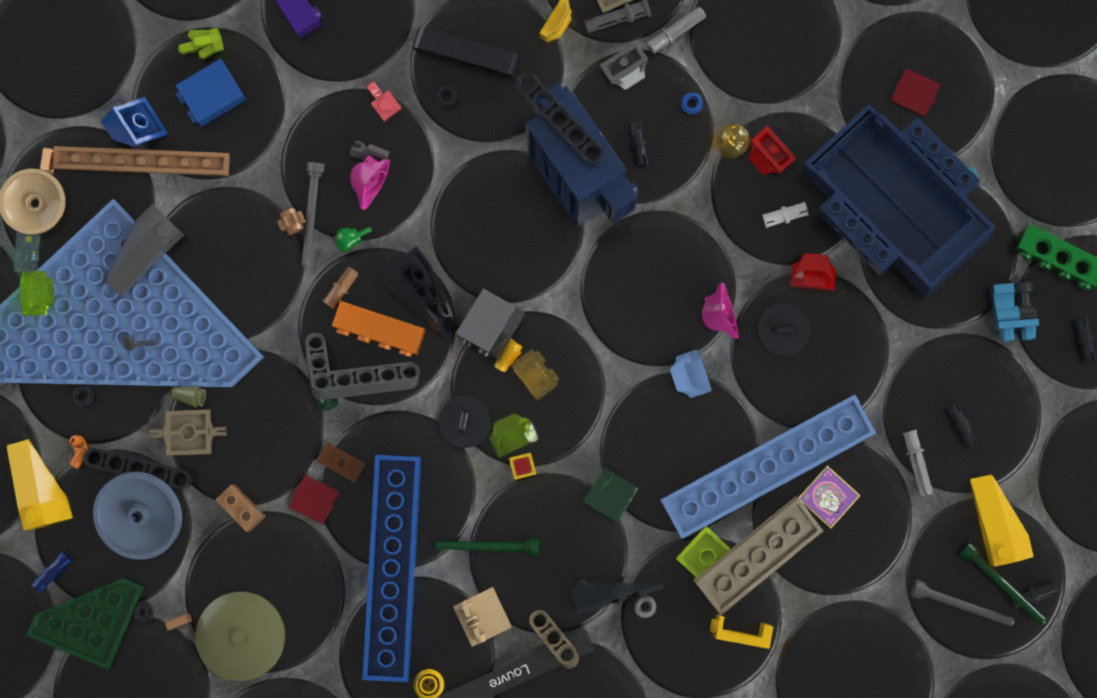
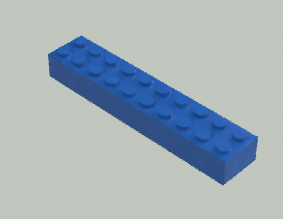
[362,455,422,682]

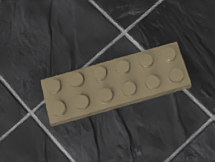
[693,496,823,615]

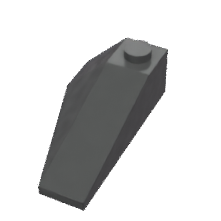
[106,204,184,297]

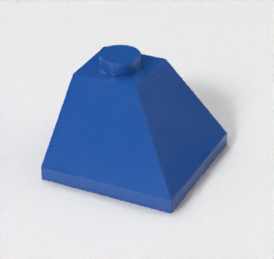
[101,97,168,146]

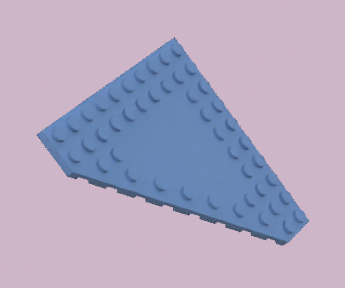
[0,199,264,387]

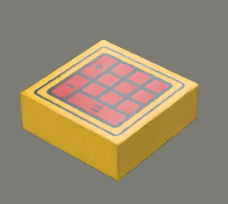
[509,453,536,480]

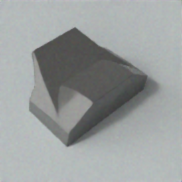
[600,42,648,90]

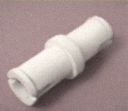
[762,202,809,228]

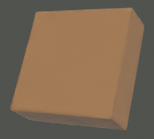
[165,613,192,630]

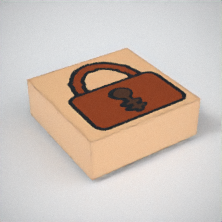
[40,148,54,174]

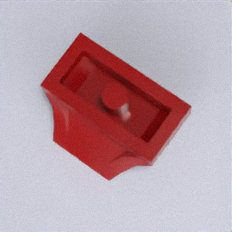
[748,126,797,175]
[790,253,836,291]

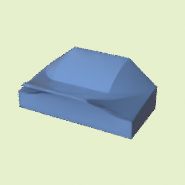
[670,349,712,398]

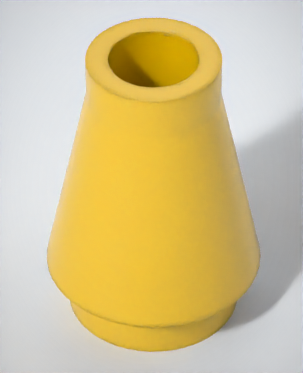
[494,339,523,372]

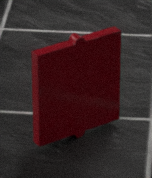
[890,68,941,117]
[288,475,339,524]

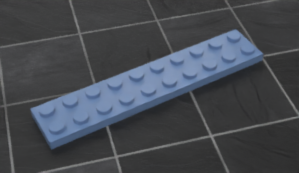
[661,395,876,539]

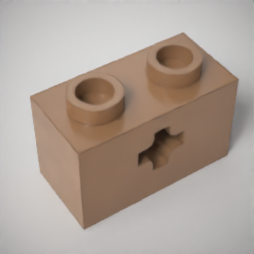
[216,484,266,532]

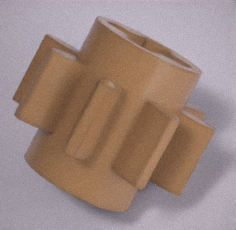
[277,208,306,235]

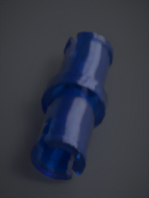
[31,551,72,593]

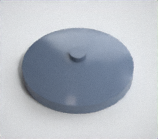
[93,472,182,559]

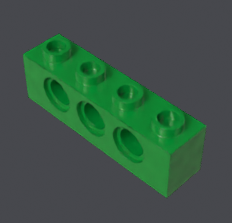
[1014,224,1097,290]

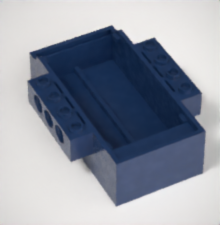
[526,83,639,227]
[803,104,996,298]

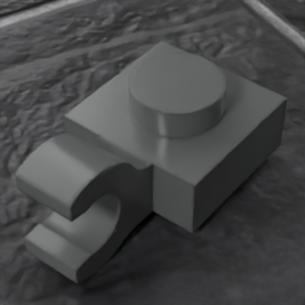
[349,141,390,162]

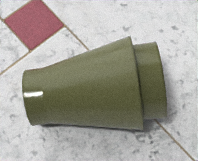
[171,386,206,408]

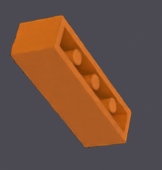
[332,301,425,357]

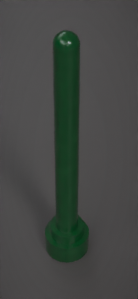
[433,538,540,556]
[959,542,1047,625]

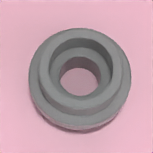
[634,595,656,618]

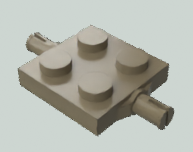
[150,410,227,456]

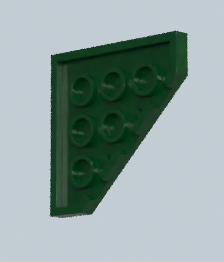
[26,578,145,669]

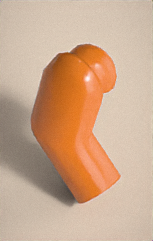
[69,435,88,469]

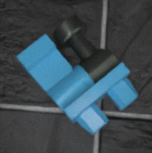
[989,282,1039,342]

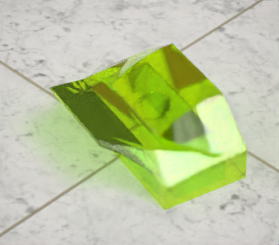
[20,271,54,316]
[490,413,539,458]

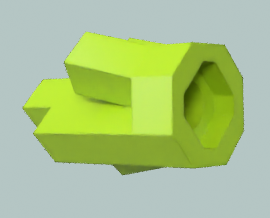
[178,28,224,60]

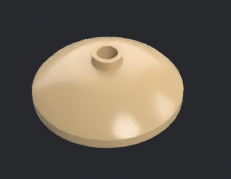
[0,169,65,235]

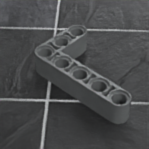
[305,333,420,400]

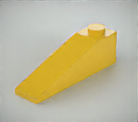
[7,439,73,531]
[970,475,1033,567]

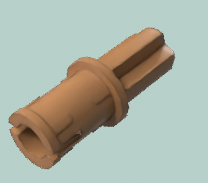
[323,267,358,309]

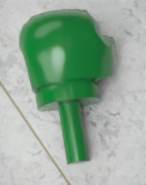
[334,226,372,252]

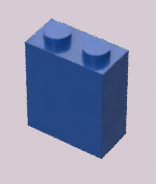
[176,59,246,126]

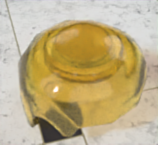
[715,123,751,159]

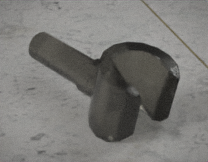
[122,336,155,351]

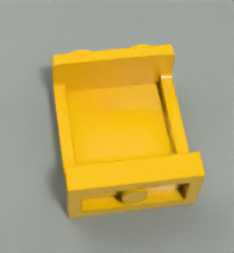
[710,615,773,649]

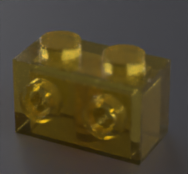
[511,349,559,402]

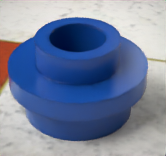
[681,92,703,115]

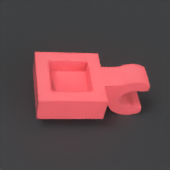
[367,81,402,122]

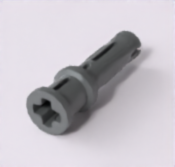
[584,0,651,34]

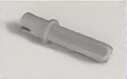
[647,7,706,54]
[902,430,933,496]

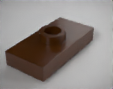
[317,443,367,483]

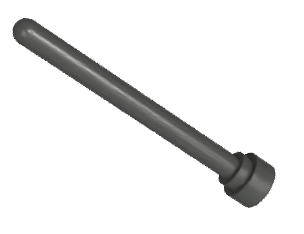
[301,162,325,268]
[911,579,1015,626]

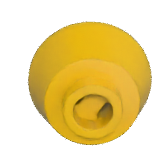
[414,669,444,698]

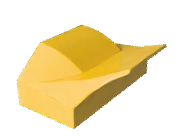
[539,0,571,42]

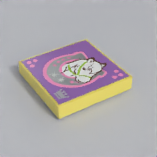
[798,466,860,528]

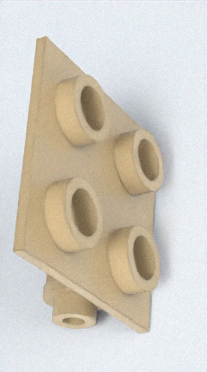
[453,587,512,647]

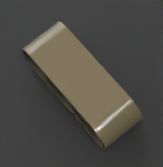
[529,610,579,669]

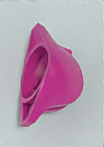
[350,156,390,210]
[702,283,739,339]

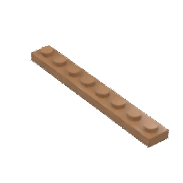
[53,146,230,176]

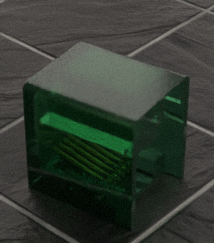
[583,467,639,523]

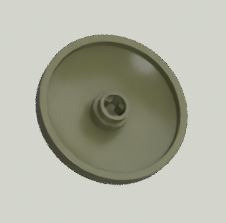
[196,592,286,681]

